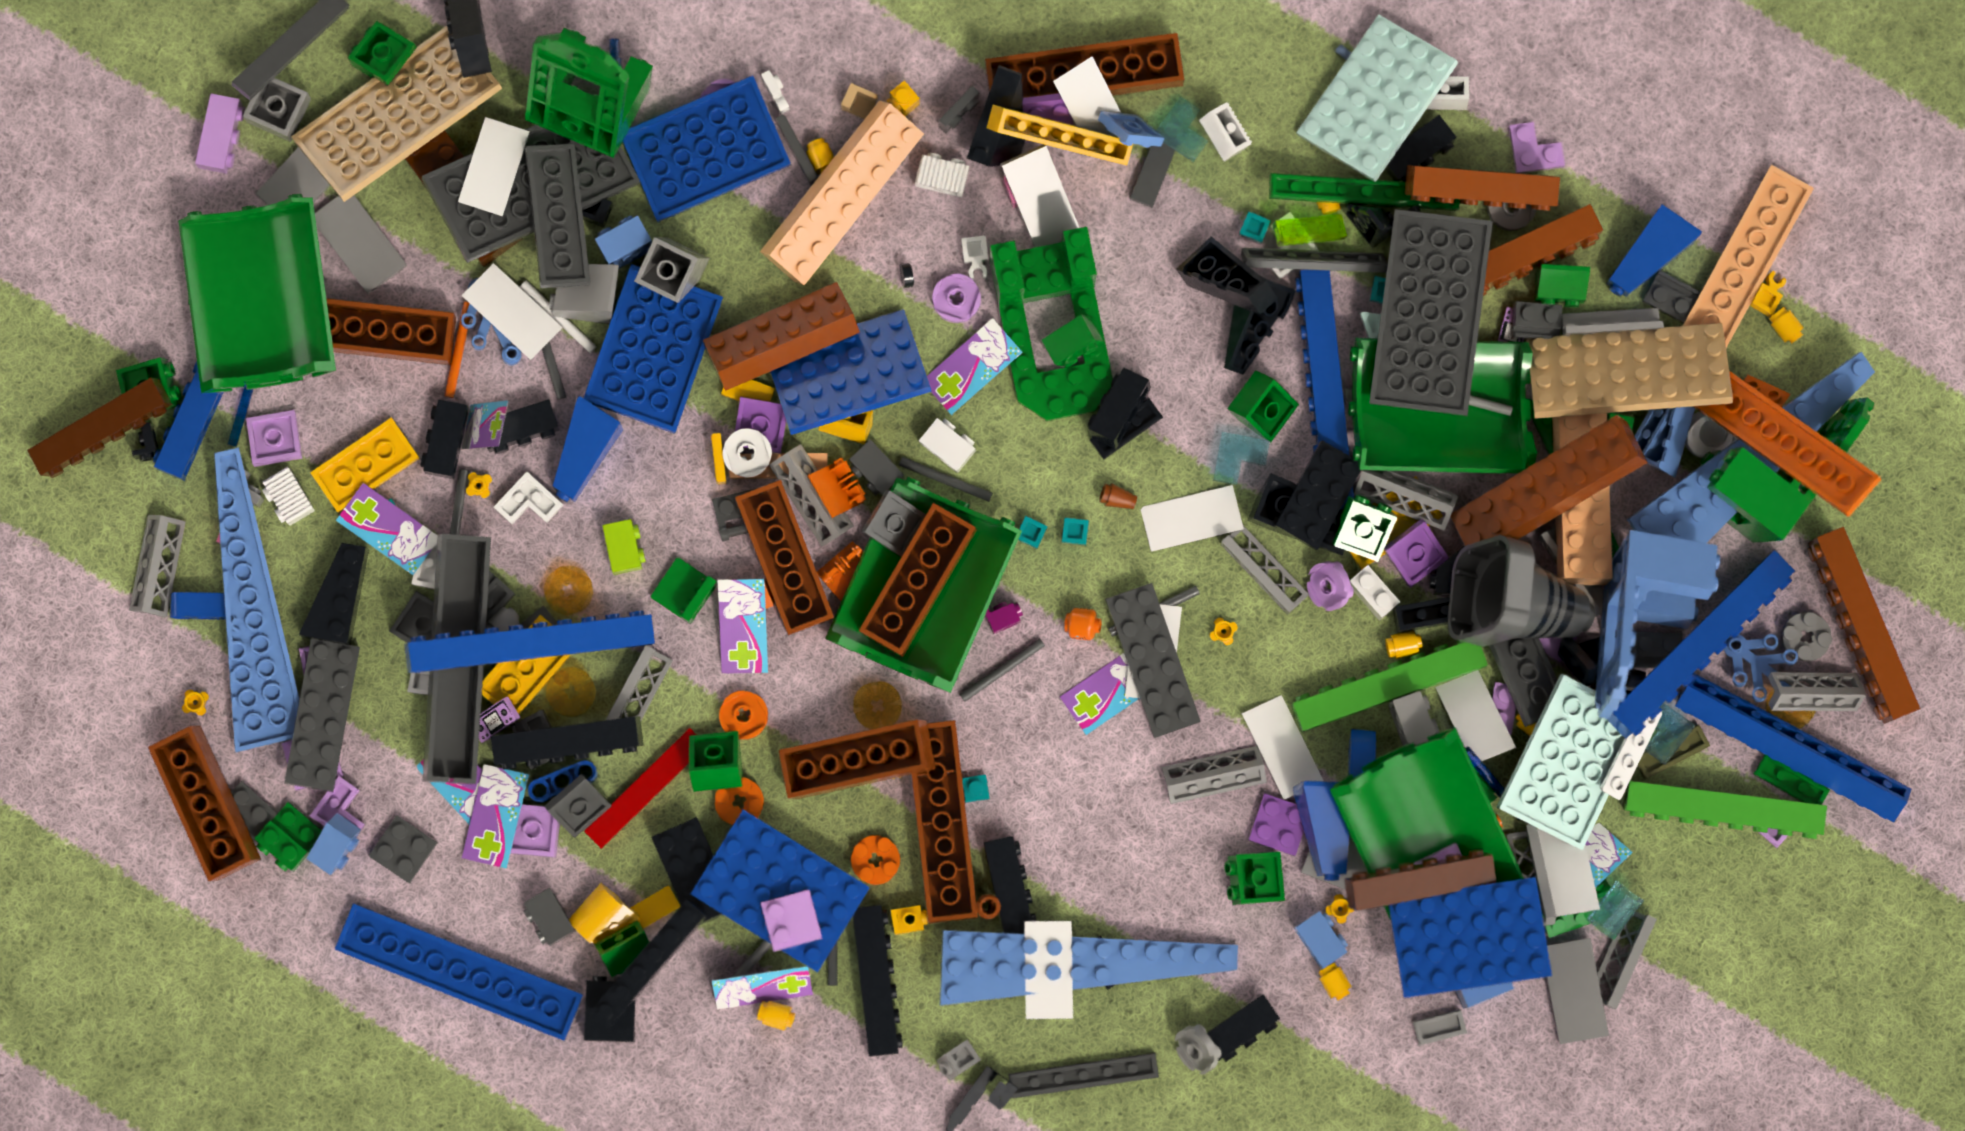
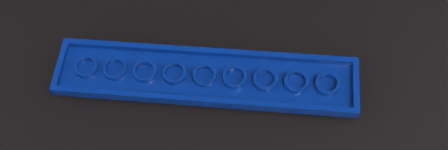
[334,904,583,1041]

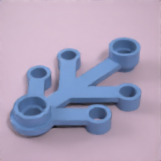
[461,278,521,366]
[1724,634,1798,702]

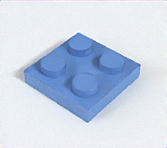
[1098,111,1164,148]

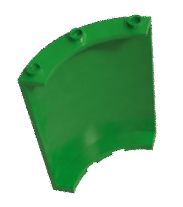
[178,194,336,393]
[1348,338,1537,474]
[825,477,1022,693]
[1330,728,1524,921]

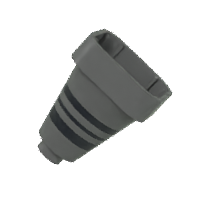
[1448,535,1595,647]

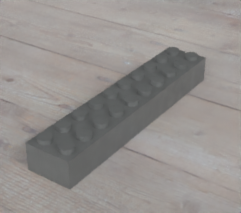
[422,534,491,785]

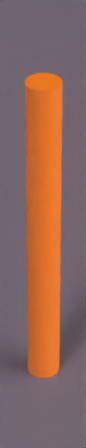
[444,302,470,398]

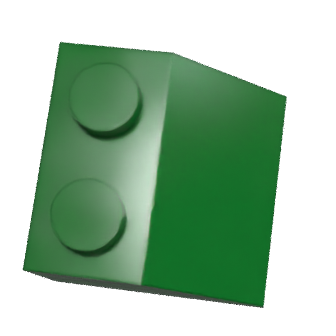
[1534,264,1590,308]
[1227,370,1299,443]
[689,731,742,792]

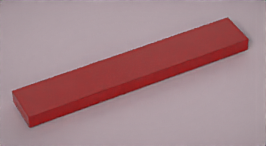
[584,728,697,849]

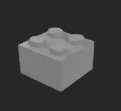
[243,78,311,142]
[1388,691,1439,746]

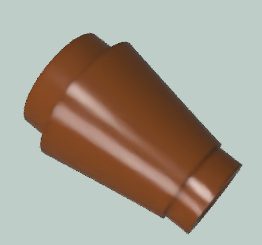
[1099,483,1137,510]
[976,894,1000,919]

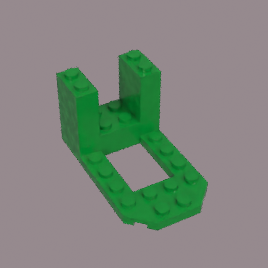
[525,28,653,158]
[989,227,1113,422]
[1701,397,1875,543]

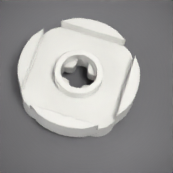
[723,428,772,478]

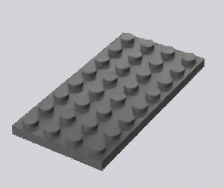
[422,125,640,263]
[1369,209,1493,416]

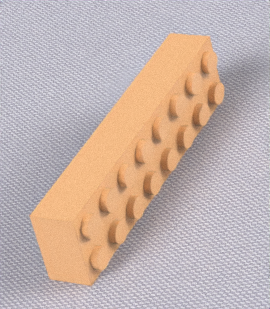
[760,101,924,285]
[1552,413,1613,585]

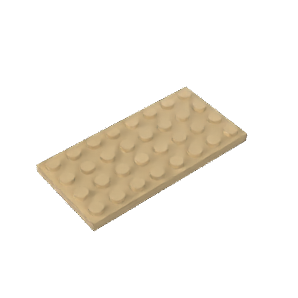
[291,26,502,202]
[1527,323,1733,418]

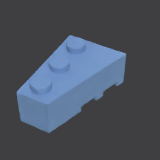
[1635,406,1695,478]

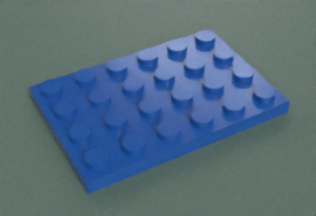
[623,76,791,222]
[584,264,723,434]
[770,309,932,435]
[691,810,870,973]
[1388,877,1552,999]

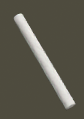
[520,280,597,354]

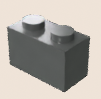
[849,439,904,497]
[523,888,576,946]

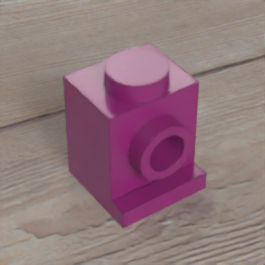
[985,601,1023,635]

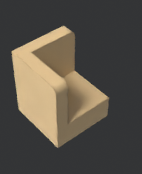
[841,83,878,119]

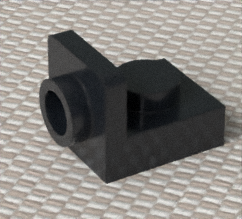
[132,422,159,462]

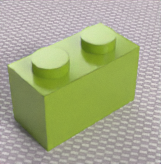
[602,519,646,575]

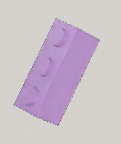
[195,94,245,174]

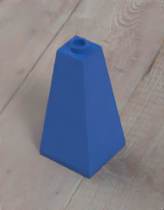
[1606,204,1702,297]
[553,396,624,502]
[1293,781,1349,881]

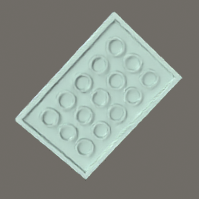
[1296,14,1458,182]
[1496,674,1624,850]

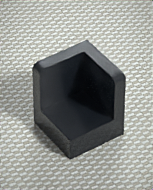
[582,198,613,228]

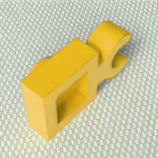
[1750,271,1786,317]

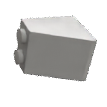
[634,237,710,303]
[549,264,619,324]

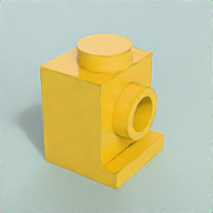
[886,80,920,116]
[891,905,928,935]

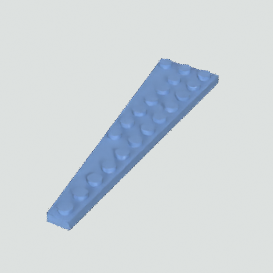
[1626,352,1875,543]
[214,448,300,753]
[939,930,1238,1006]

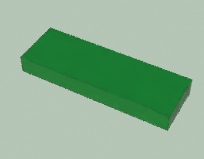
[1753,754,1830,805]

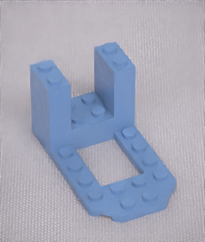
[1594,530,1720,719]

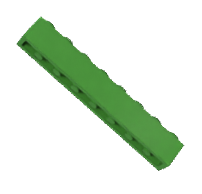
[1291,640,1488,733]
[1624,781,1827,839]

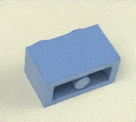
[306,813,361,875]
[1294,911,1348,970]

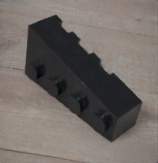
[444,0,492,78]
[1176,236,1278,315]
[299,543,369,645]

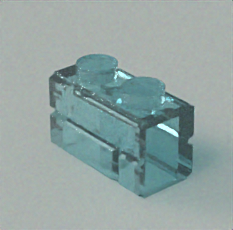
[1586,880,1644,940]

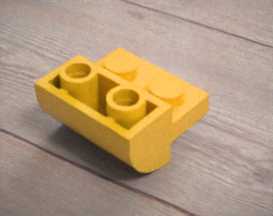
[569,883,640,943]

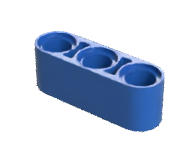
[170,592,226,620]
[528,760,598,803]

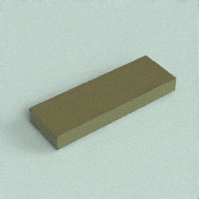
[1637,724,1710,780]

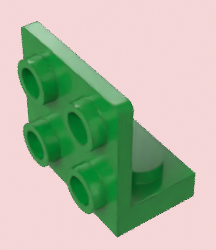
[651,558,718,625]

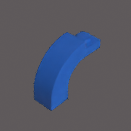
[1348,729,1376,777]

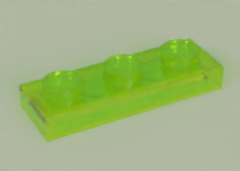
[1272,214,1347,247]

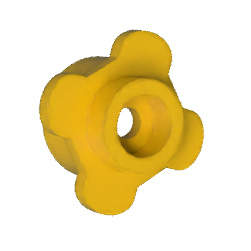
[466,472,492,498]
[1210,618,1238,645]
[182,689,209,716]
[1325,894,1354,924]

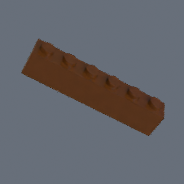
[27,378,173,478]
[1344,849,1496,911]

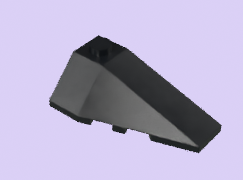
[967,65,1025,167]
[1343,204,1394,249]
[1224,276,1296,375]
[1247,473,1345,556]

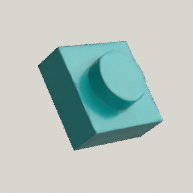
[1239,211,1271,244]
[1369,276,1386,304]
[1018,516,1048,549]
[1062,518,1089,546]
[962,774,990,803]

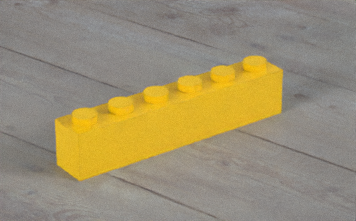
[986,104,1133,165]

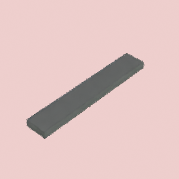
[232,0,349,100]
[1241,248,1388,273]
[1008,1053,1159,1099]

